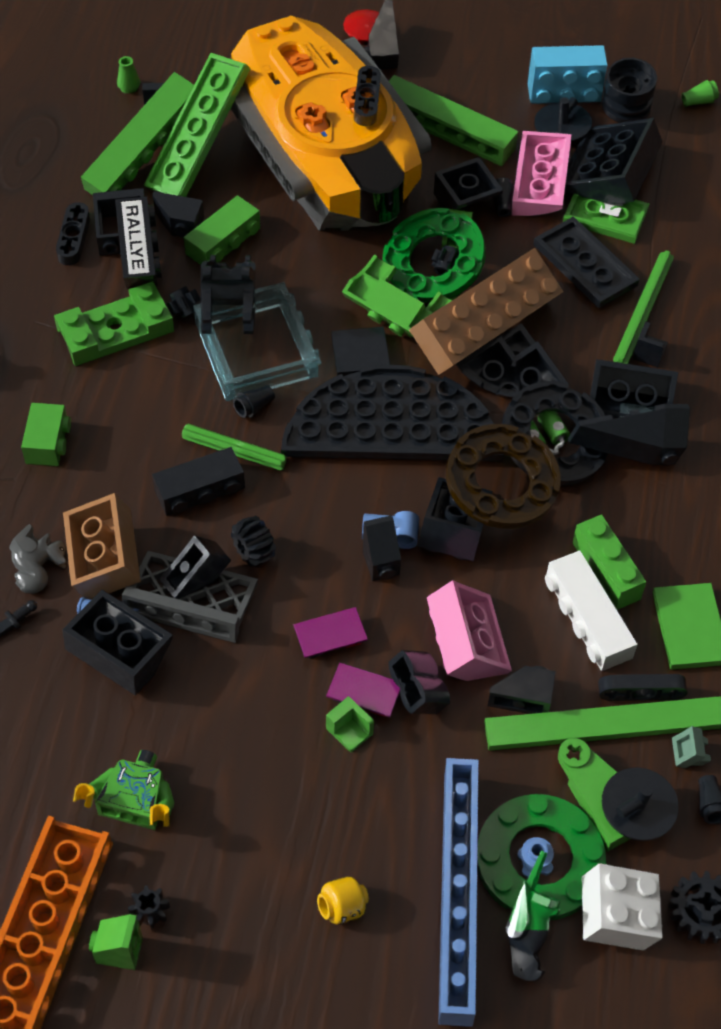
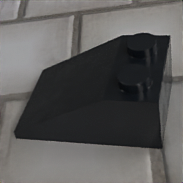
[418,477,493,561]

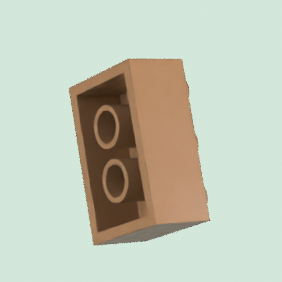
[63,493,141,600]

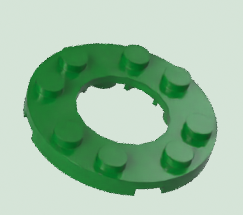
[383,208,486,303]
[477,794,606,921]

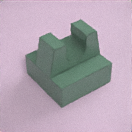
[672,726,711,769]

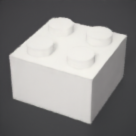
[582,863,662,950]

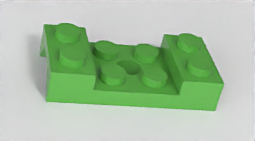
[54,281,174,366]

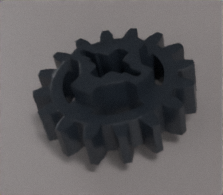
[668,871,721,944]

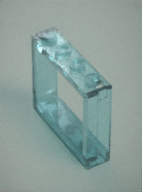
[193,282,321,401]

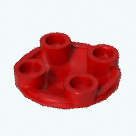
[343,9,379,45]

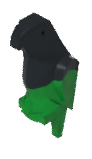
[505,851,561,981]

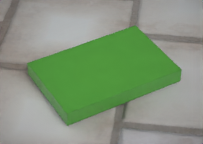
[563,194,649,244]
[652,583,721,670]

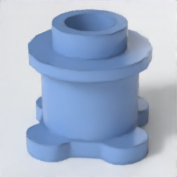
[517,837,554,878]

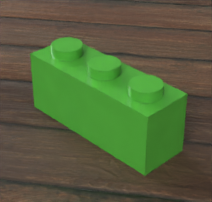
[184,195,260,265]
[573,514,646,610]

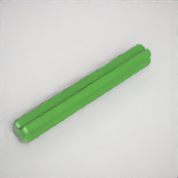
[182,424,286,470]

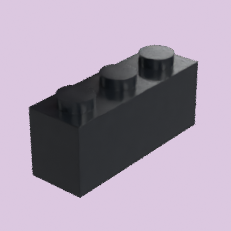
[152,447,245,516]

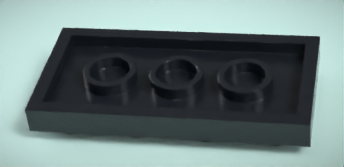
[533,216,640,308]

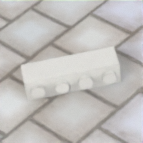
[545,551,637,671]

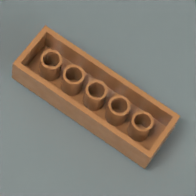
[409,248,563,375]

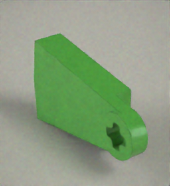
[558,738,630,852]

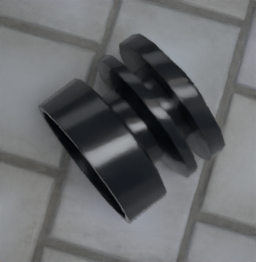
[602,58,658,123]

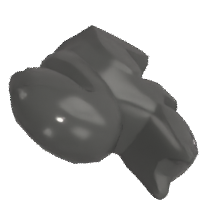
[9,524,66,594]

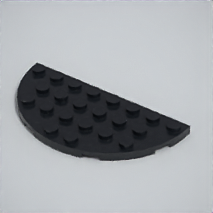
[281,365,504,461]

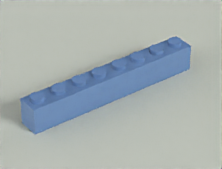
[438,758,478,1026]

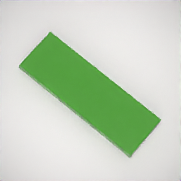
[144,53,251,197]

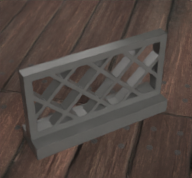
[122,551,258,643]

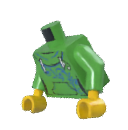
[73,750,174,830]

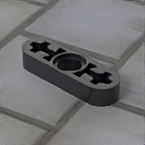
[353,66,381,126]
[56,202,90,265]
[598,674,688,701]

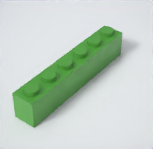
[81,72,194,195]
[389,75,518,166]

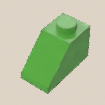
[89,914,143,970]

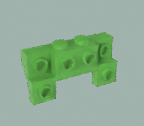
[342,255,452,338]

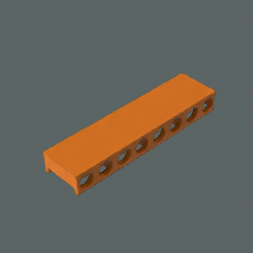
[0,815,113,1029]

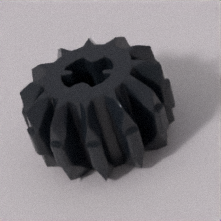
[231,515,276,567]

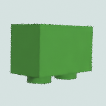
[21,403,71,466]

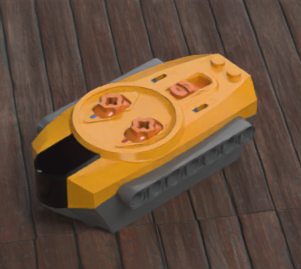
[231,15,432,231]

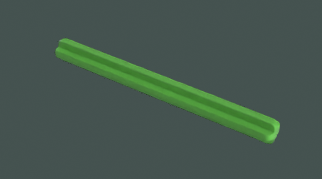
[613,250,674,364]

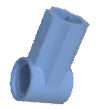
[362,511,420,549]

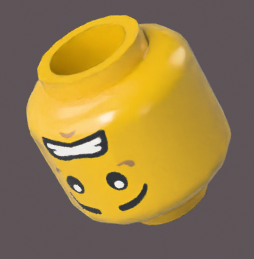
[317,877,369,925]

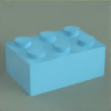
[528,45,607,103]

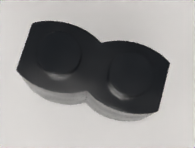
[389,650,450,715]

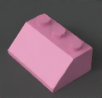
[427,580,512,681]

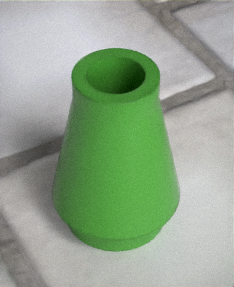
[117,56,141,93]
[681,80,719,107]

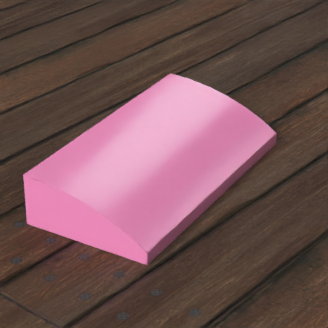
[512,131,572,216]

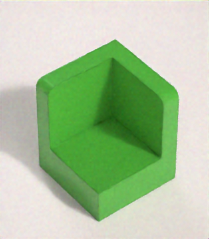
[326,696,374,752]

